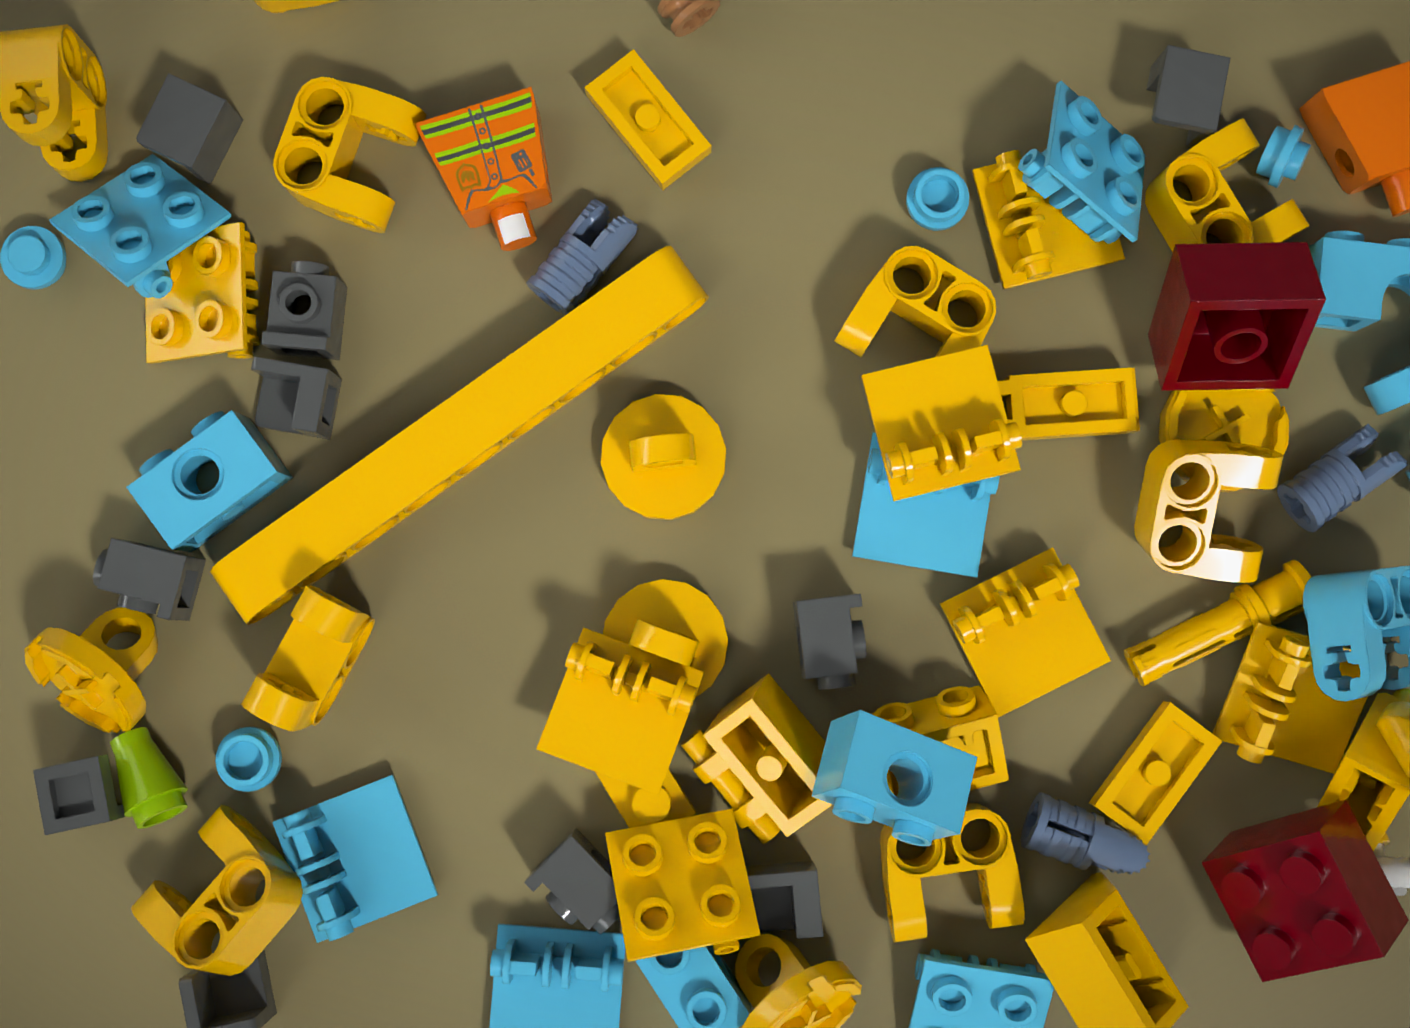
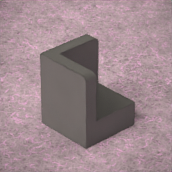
[1146,45,1231,147]
[136,73,243,184]
[251,357,342,440]
[33,754,125,835]
[746,861,823,939]
[179,950,277,1028]

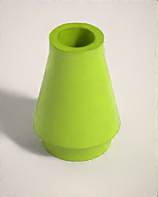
[110,727,188,829]

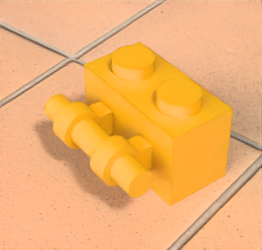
[681,673,832,844]

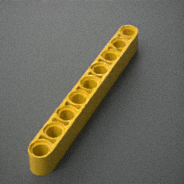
[210,245,709,625]

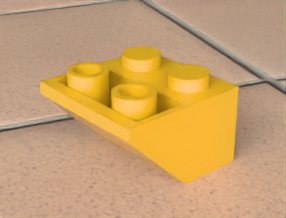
[1025,872,1189,1028]

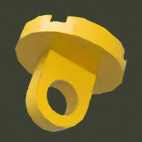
[601,394,726,520]
[603,579,728,698]
[24,607,158,733]
[735,934,862,1028]

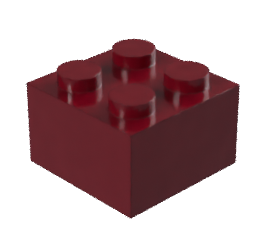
[1148,242,1326,391]
[1202,799,1409,982]

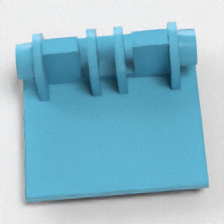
[1018,81,1146,244]
[49,154,232,298]
[852,432,1000,578]
[272,774,439,943]
[489,924,625,1028]
[908,949,1054,1028]

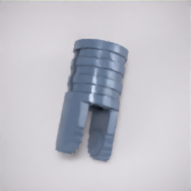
[526,199,638,316]
[1277,424,1408,532]
[1021,792,1150,874]

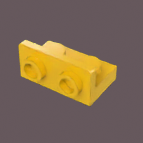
[870,686,1009,796]

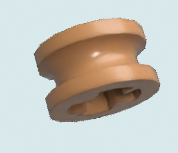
[657,0,720,37]

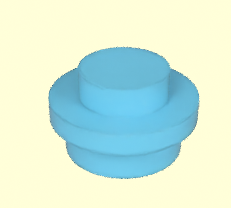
[1256,125,1311,188]
[906,167,969,231]
[0,226,67,290]
[215,727,282,792]

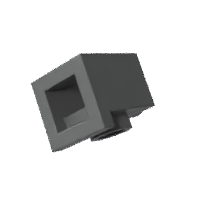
[261,261,347,360]
[93,538,206,621]
[793,594,866,690]
[524,828,620,934]

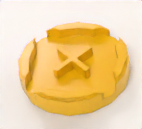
[1159,389,1289,493]

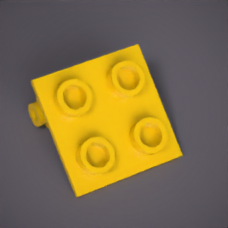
[972,150,1125,290]
[145,222,260,364]
[861,345,1022,502]
[940,547,1111,718]
[1212,621,1368,774]
[536,627,704,796]
[605,808,760,962]

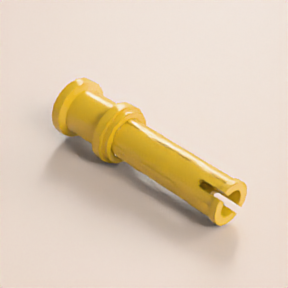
[1124,559,1311,687]

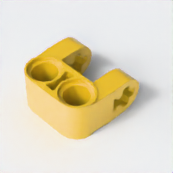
[0,24,108,182]
[273,77,427,233]
[1145,118,1310,252]
[834,246,996,357]
[1134,439,1283,583]
[241,585,375,731]
[880,803,1025,942]
[131,805,303,976]

